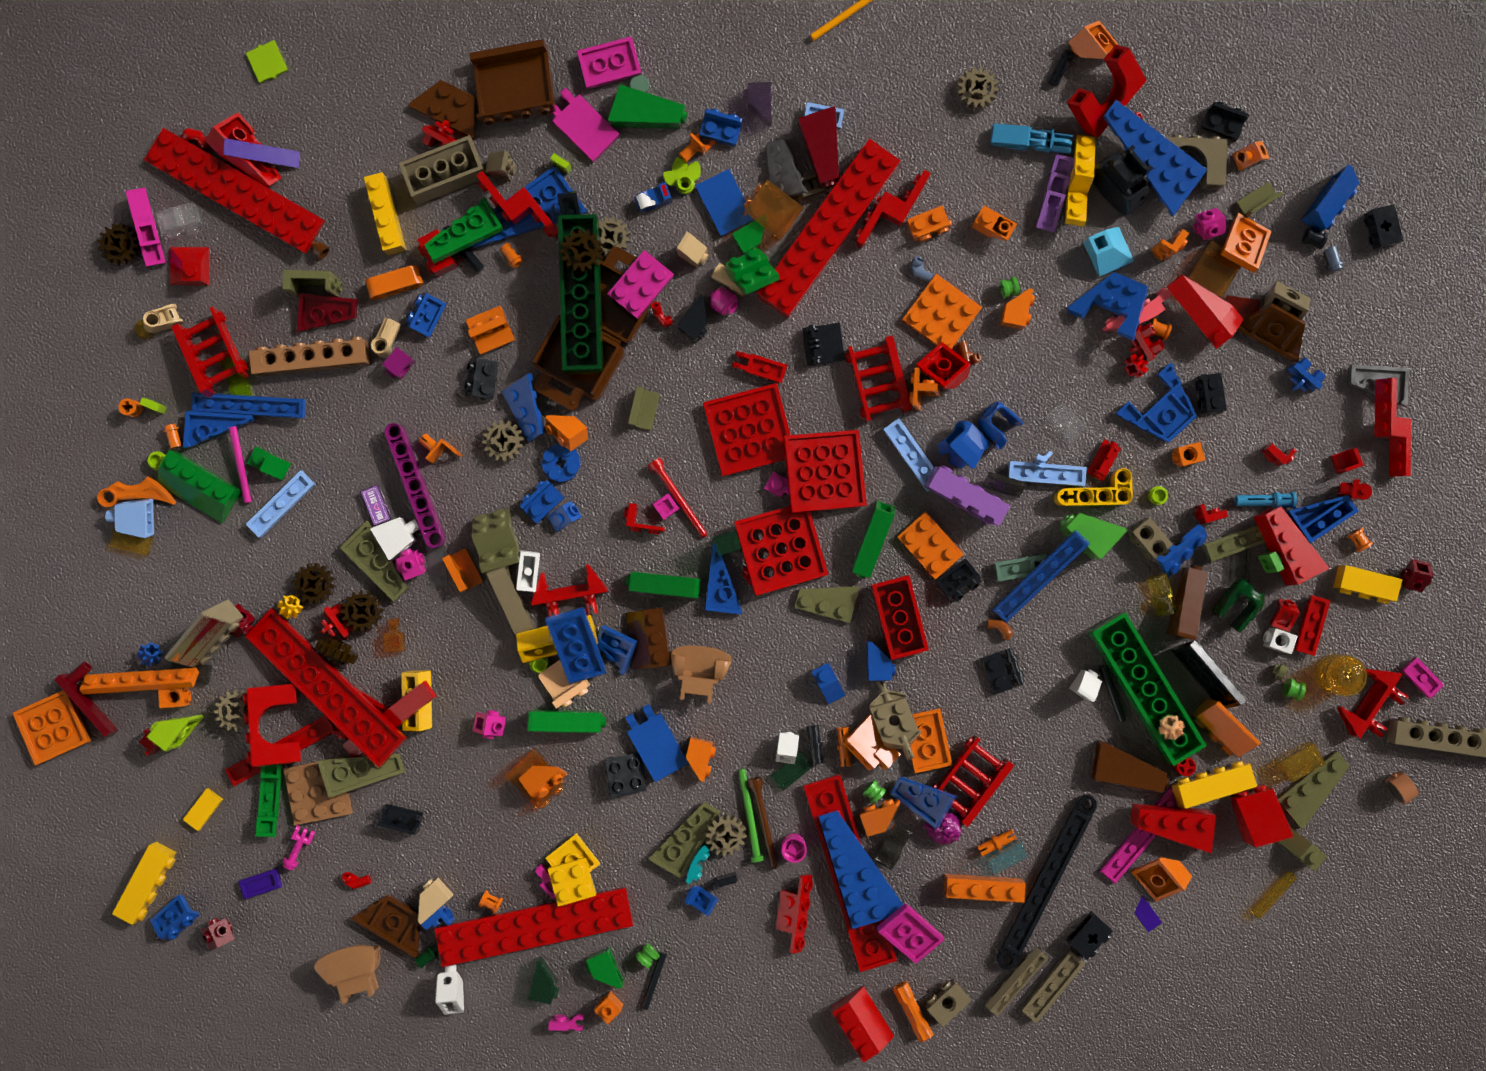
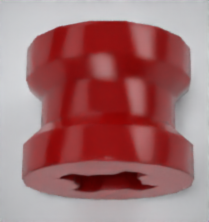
[1173,757,1196,776]

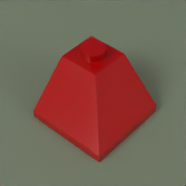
[170,247,209,286]
[916,342,971,389]

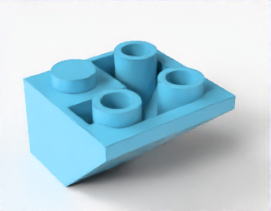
[1083,227,1134,277]

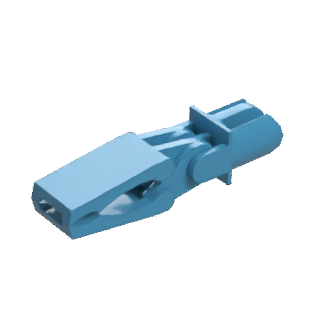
[990,123,1073,154]

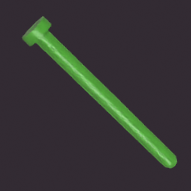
[738,769,764,863]

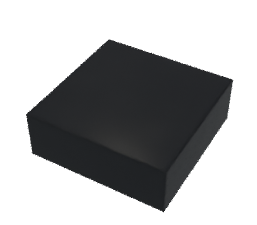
[717,871,738,887]

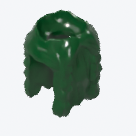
[1212,579,1265,632]

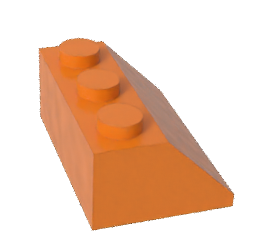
[1191,698,1261,757]

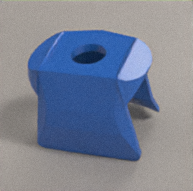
[977,401,1024,450]
[938,421,990,469]

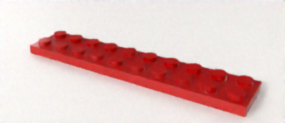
[144,128,325,254]
[246,608,407,767]
[803,774,897,972]
[435,887,633,967]

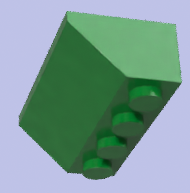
[157,450,242,523]

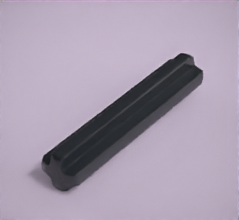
[442,226,484,273]

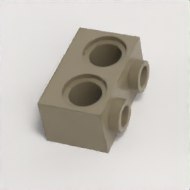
[1128,517,1173,562]

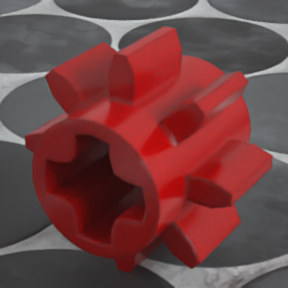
[1124,353,1149,378]

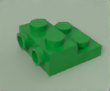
[726,249,779,295]

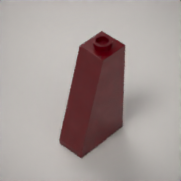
[798,106,839,189]

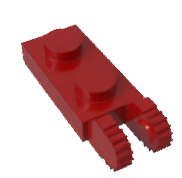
[731,351,788,384]

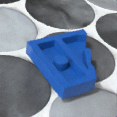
[597,625,637,675]

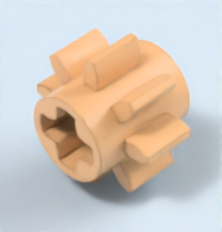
[1158,715,1184,740]

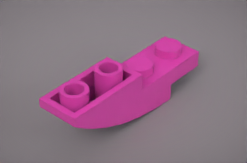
[125,188,166,267]

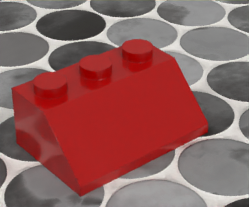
[831,986,894,1063]

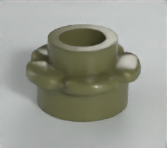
[1271,663,1288,681]

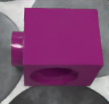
[382,347,415,379]

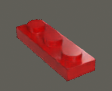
[1294,595,1331,656]

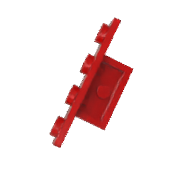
[775,874,813,954]

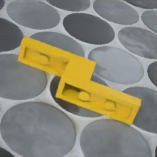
[1065,135,1096,227]

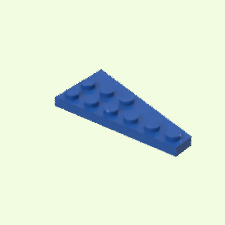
[1103,100,1207,217]

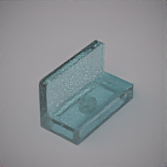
[984,838,1028,875]

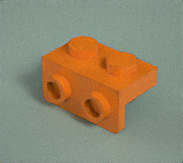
[1150,229,1189,261]

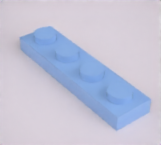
[883,418,934,492]
[1008,461,1087,487]
[246,470,316,538]

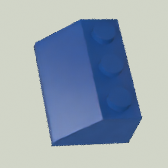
[1301,164,1360,232]

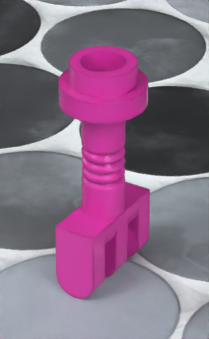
[282,825,315,870]

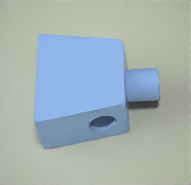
[105,499,154,538]

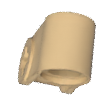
[143,304,184,333]

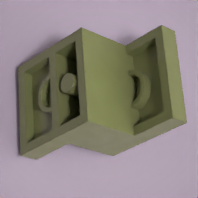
[472,508,519,573]

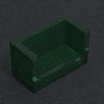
[713,531,741,556]

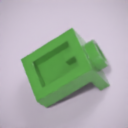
[1258,550,1284,573]

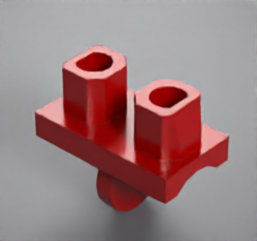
[421,120,456,147]
[1129,324,1164,361]
[1337,479,1372,502]
[320,604,353,641]

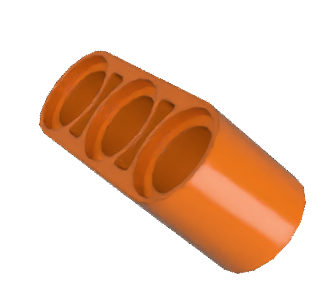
[365,265,424,300]

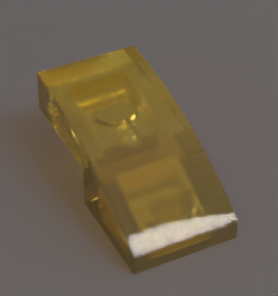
[1146,573,1176,617]

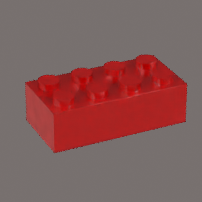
[870,575,929,660]

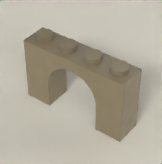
[1147,135,1227,190]

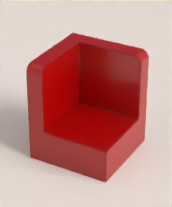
[1330,448,1364,474]
[139,728,161,756]

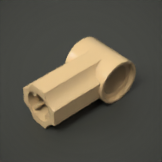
[711,263,744,297]
[371,318,401,358]

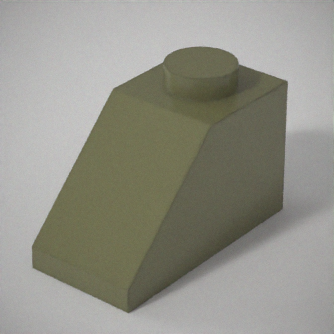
[1278,827,1327,871]

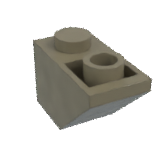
[485,151,516,181]

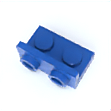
[699,109,743,147]
[405,292,447,338]
[519,480,565,524]
[150,894,199,940]

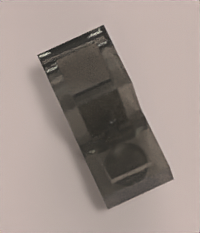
[874,821,913,870]

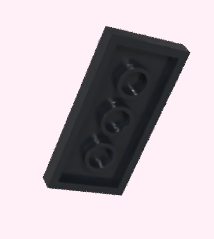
[1171,641,1246,709]

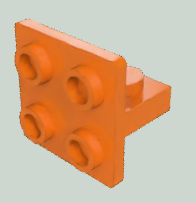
[466,306,515,355]
[910,368,941,411]

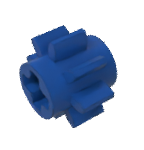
[136,642,163,667]

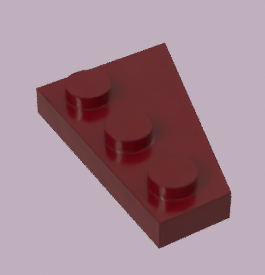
[297,293,358,332]

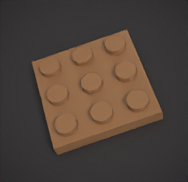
[284,756,353,825]

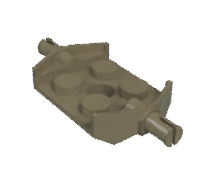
[869,680,922,760]

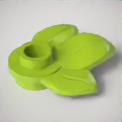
[663,157,701,194]

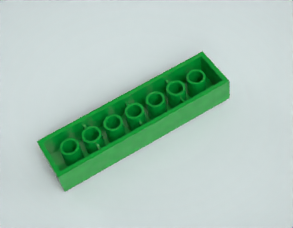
[1087,612,1207,766]

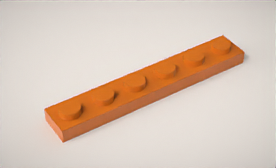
[79,667,199,694]

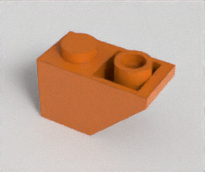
[971,205,1017,241]
[1000,288,1035,330]
[545,415,588,451]
[686,737,716,782]
[518,766,567,800]
[860,799,900,837]

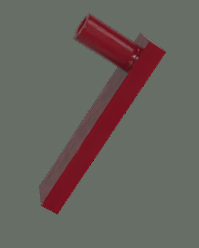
[54,661,119,737]

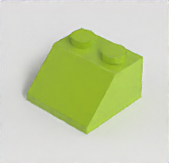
[147,714,203,751]

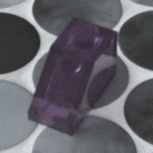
[744,82,772,126]

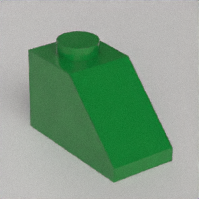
[732,214,767,255]
[585,947,624,989]

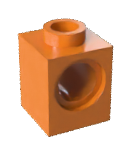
[1172,442,1205,468]
[158,688,191,708]
[594,991,623,1025]

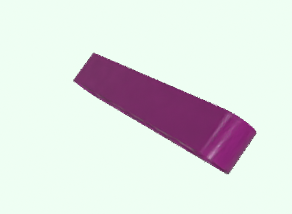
[385,423,446,548]

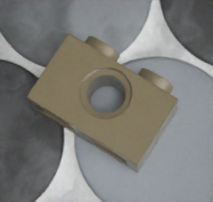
[1263,281,1311,319]
[925,979,971,1027]

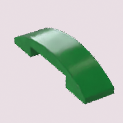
[255,764,282,837]

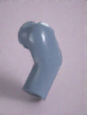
[911,256,933,283]

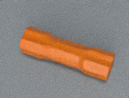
[892,980,933,1042]

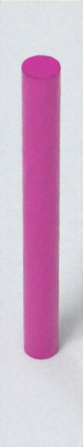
[228,426,252,503]

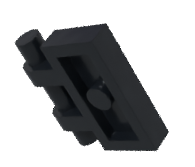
[981,647,1025,694]

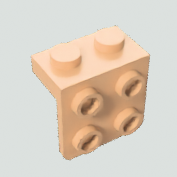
[539,660,591,709]

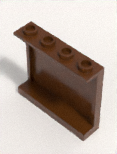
[469,39,556,126]

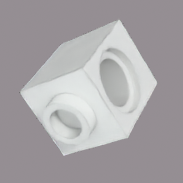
[1263,628,1298,654]
[776,732,799,764]

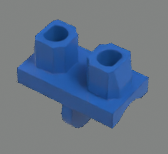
[1287,358,1326,392]

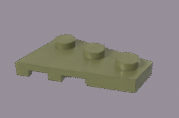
[794,586,860,623]

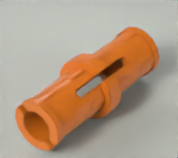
[836,727,852,767]
[977,829,1017,857]

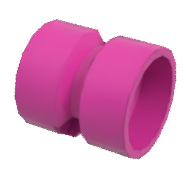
[781,833,807,863]

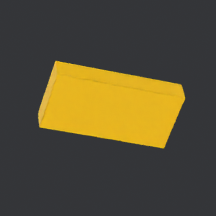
[183,788,224,831]

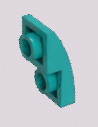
[686,842,710,884]

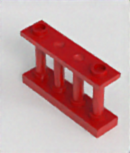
[171,306,249,398]
[845,335,912,423]
[932,735,1015,827]

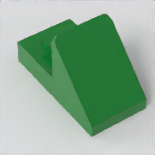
[247,446,292,480]

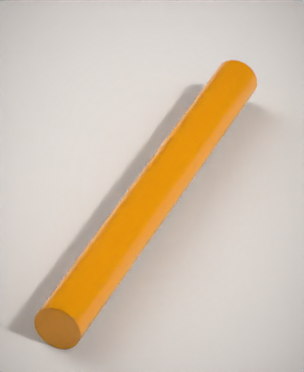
[810,0,873,41]

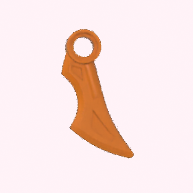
[97,476,176,507]

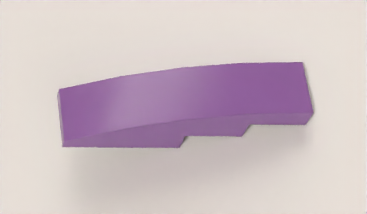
[1036,154,1074,233]

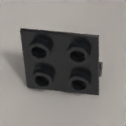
[802,323,845,366]
[604,753,646,798]

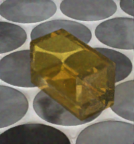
[1274,741,1326,783]

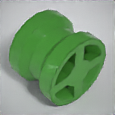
[999,276,1020,299]
[1282,678,1306,701]
[862,779,886,804]
[635,943,660,969]

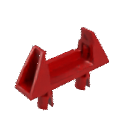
[531,564,609,617]
[1336,668,1408,739]

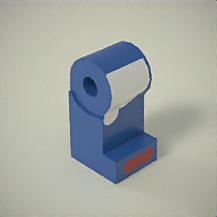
[634,182,672,213]

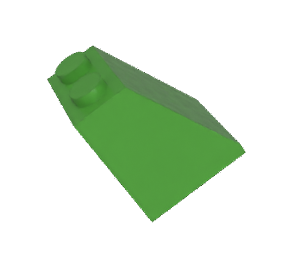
[1058,513,1127,560]

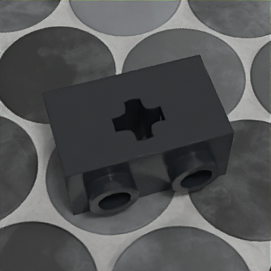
[1364,204,1404,251]
[1066,911,1113,960]

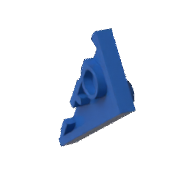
[183,411,255,448]
[705,544,742,614]

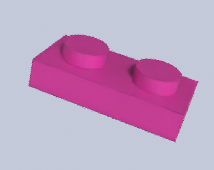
[1400,657,1444,699]

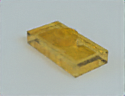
[109,528,153,555]

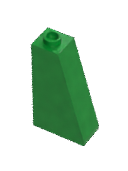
[608,84,688,129]
[852,500,895,579]
[626,572,701,598]
[528,708,606,732]

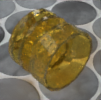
[1313,654,1367,696]

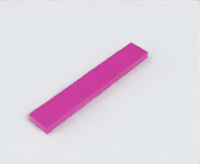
[1099,783,1180,884]

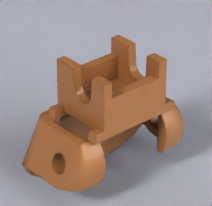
[670,645,732,703]
[314,945,381,1004]

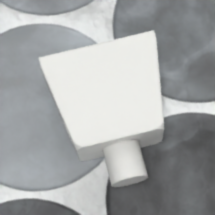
[371,517,420,561]
[436,964,464,1015]

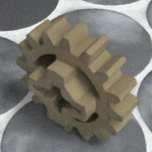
[957,67,999,110]
[599,216,631,258]
[482,420,525,462]
[214,690,247,732]
[704,813,747,856]

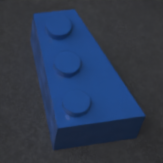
[1285,495,1359,543]

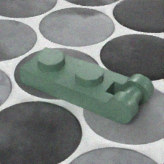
[994,554,1047,582]

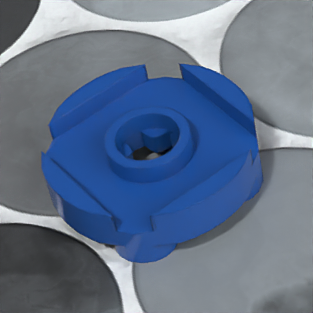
[542,444,581,482]

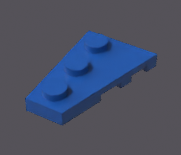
[502,373,545,442]
[1156,524,1207,578]
[890,777,957,829]

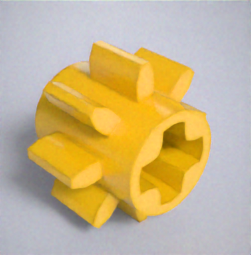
[277,595,303,619]

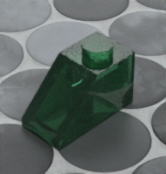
[528,956,560,1005]

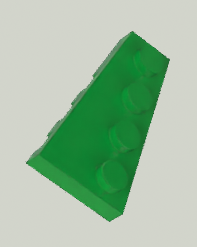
[425,197,503,264]

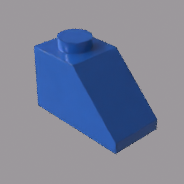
[866,641,895,681]
[811,661,845,704]

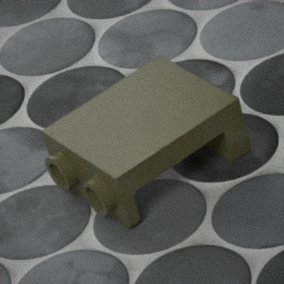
[283,270,343,297]

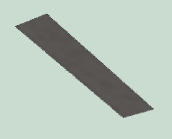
[425,517,448,588]

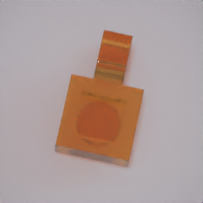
[383,618,405,652]

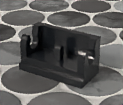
[377,804,424,835]

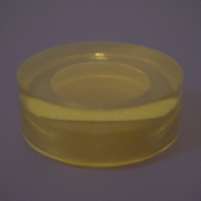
[134,319,155,339]

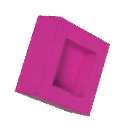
[653,493,679,520]

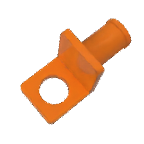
[679,132,716,163]
[1232,141,1269,171]
[419,433,463,463]

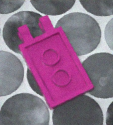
[551,88,620,163]

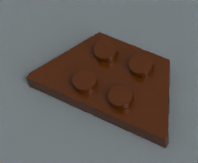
[408,80,476,140]
[1237,303,1305,363]
[352,894,421,958]

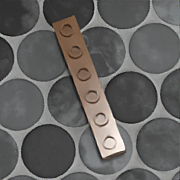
[249,337,371,377]

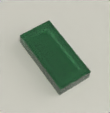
[771,751,813,791]

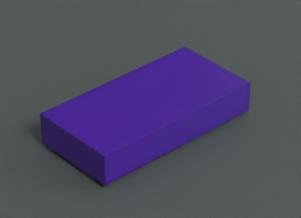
[238,868,283,899]

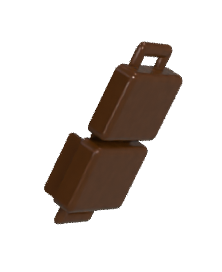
[532,247,657,410]

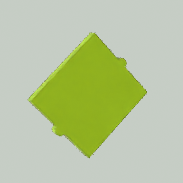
[246,40,289,84]

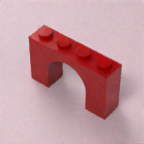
[1066,45,1147,138]
[243,684,302,767]

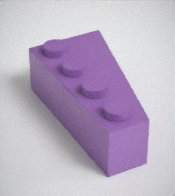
[923,465,1010,526]

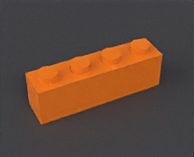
[943,874,1026,903]

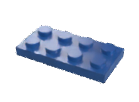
[546,607,606,684]

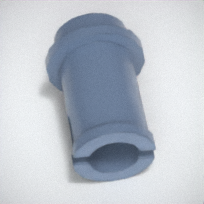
[1324,246,1344,272]

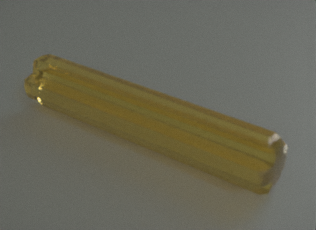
[1251,871,1297,919]

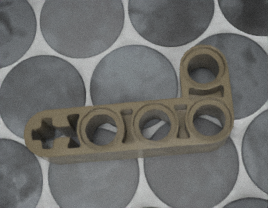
[486,565,535,635]

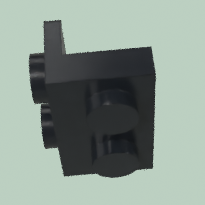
[464,358,498,400]

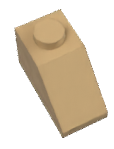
[677,232,709,268]
[418,878,453,925]

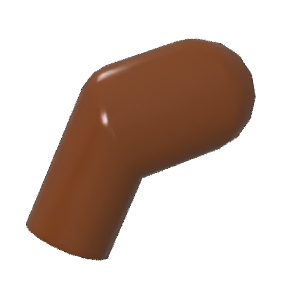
[957,341,981,365]
[987,619,1013,641]

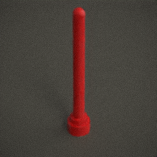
[647,457,707,538]

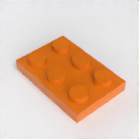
[1221,213,1272,273]
[897,511,964,580]
[911,708,953,773]

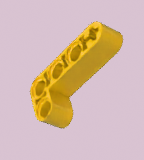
[1054,468,1133,507]

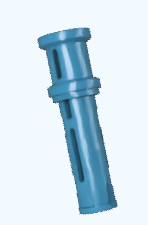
[1234,492,1297,509]

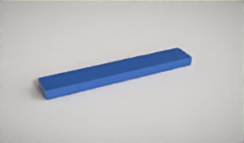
[192,392,306,418]
[992,530,1090,623]

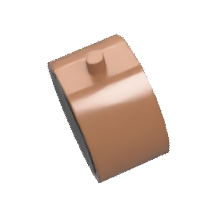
[1385,771,1419,805]

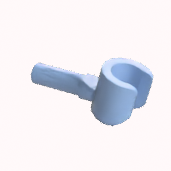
[1034,451,1052,468]

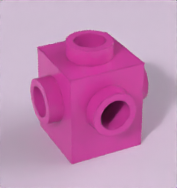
[1194,208,1226,240]
[395,548,426,580]
[473,710,506,739]

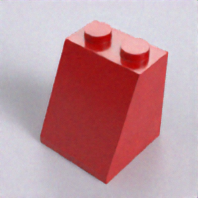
[1230,784,1293,848]

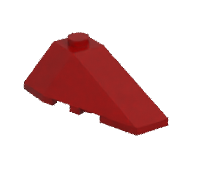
[205,112,281,187]
[1166,274,1244,349]

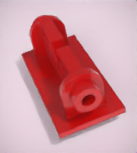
[1086,439,1121,482]

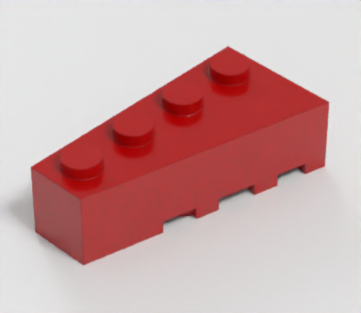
[1130,803,1216,854]

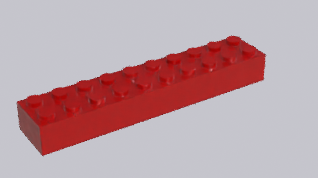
[757,138,901,319]

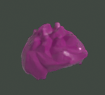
[922,813,962,845]

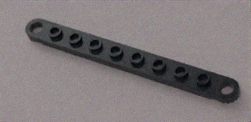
[996,794,1097,970]

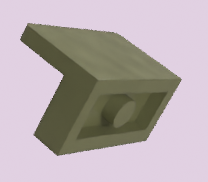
[1235,182,1284,218]
[628,386,660,430]

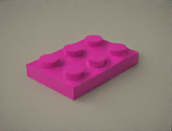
[577,36,642,90]
[607,250,674,320]
[877,903,945,964]

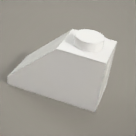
[516,550,540,592]
[1069,669,1102,702]

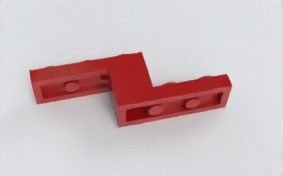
[855,170,931,248]
[476,171,558,241]
[1374,378,1411,477]

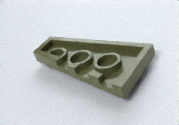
[340,521,409,602]
[1277,751,1350,830]
[317,753,405,798]
[648,801,721,879]

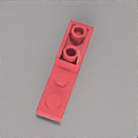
[1102,287,1172,332]

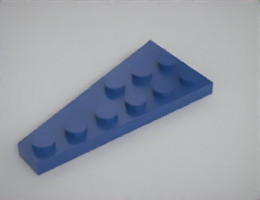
[472,165,588,249]
[818,810,903,929]

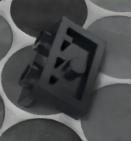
[1201,102,1249,141]
[1195,373,1227,414]
[935,558,982,603]

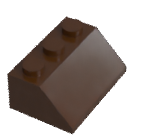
[625,607,671,670]

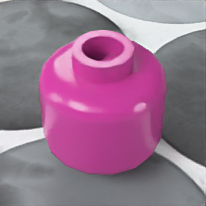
[709,287,738,316]

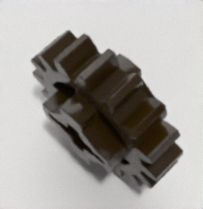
[97,223,141,266]
[560,229,603,273]
[292,563,336,605]
[340,590,383,633]
[315,638,358,664]

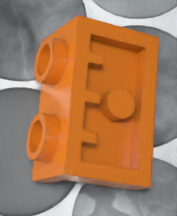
[906,206,952,242]

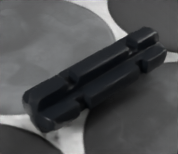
[1049,49,1073,87]

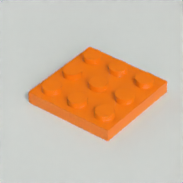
[902,274,982,349]
[13,690,91,766]

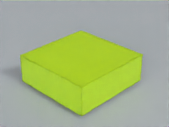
[550,153,572,174]
[139,398,167,413]

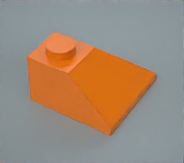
[1068,21,1118,59]
[1131,857,1192,902]

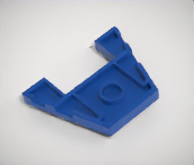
[1067,272,1148,341]
[1115,362,1197,443]

